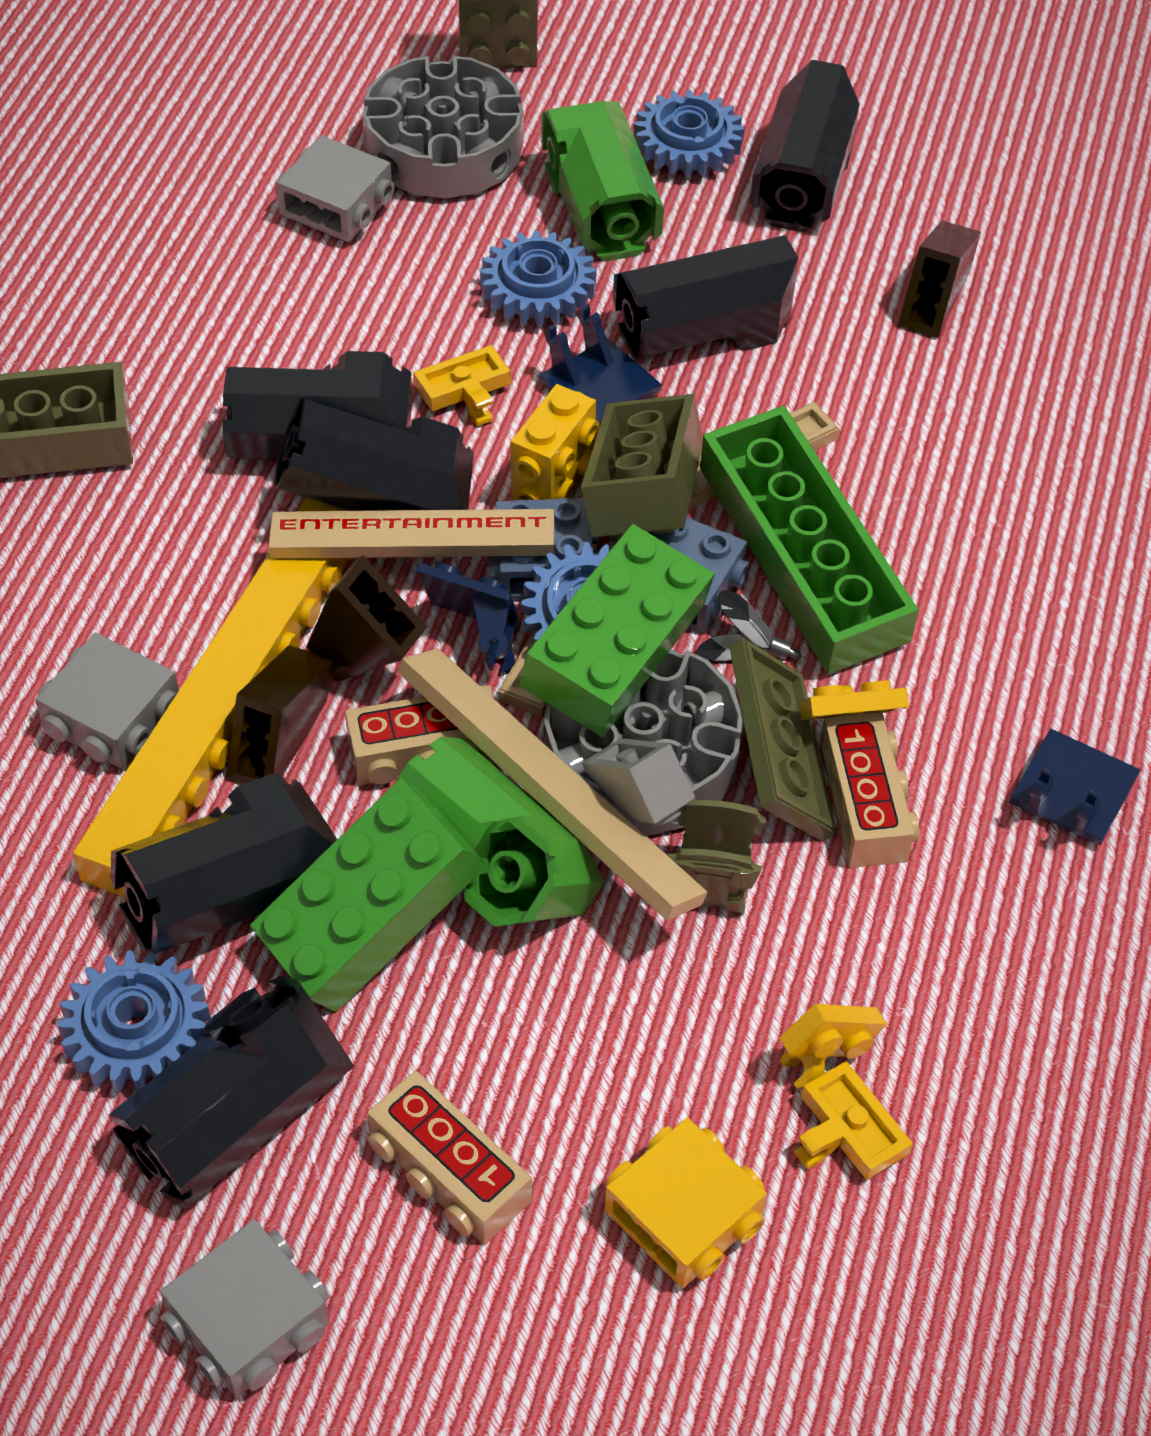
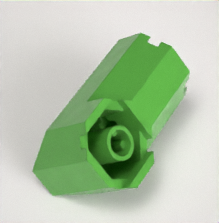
[541,101,664,261]
[395,737,604,927]

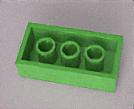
[519,523,715,738]
[250,778,488,1012]

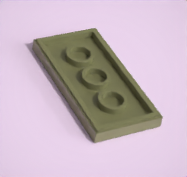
[729,638,836,842]

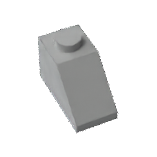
[582,738,695,826]

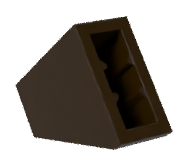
[898,220,981,338]
[306,555,427,682]
[227,645,333,784]

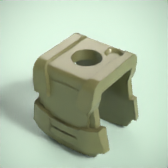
[668,799,766,914]

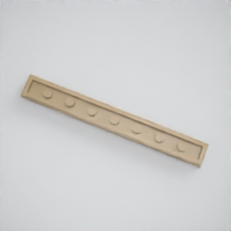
[398,648,707,920]

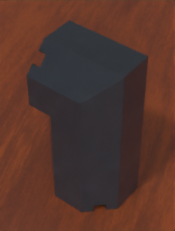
[750,60,860,232]
[613,235,799,358]
[223,351,413,459]
[273,397,474,511]
[110,773,337,954]
[109,976,354,1209]

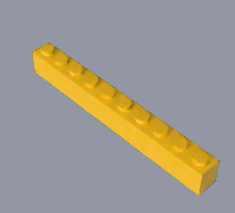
[73,498,355,898]

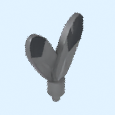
[697,590,801,661]

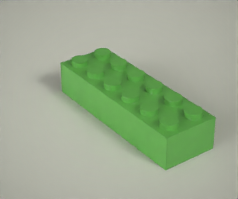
[700,405,919,675]

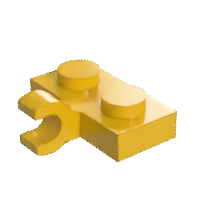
[413,345,511,426]
[799,680,909,721]
[779,1004,888,1089]
[794,1061,913,1180]

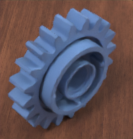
[633,90,744,177]
[480,230,597,326]
[521,542,609,645]
[58,950,211,1093]

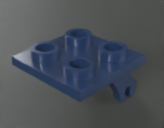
[539,305,662,427]
[416,563,521,675]
[1009,728,1141,846]

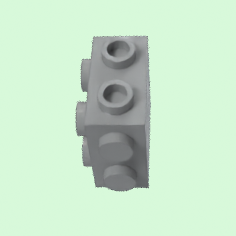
[275,135,394,242]
[35,632,179,769]
[160,1218,330,1398]

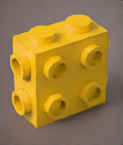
[510,384,599,501]
[604,1117,767,1289]

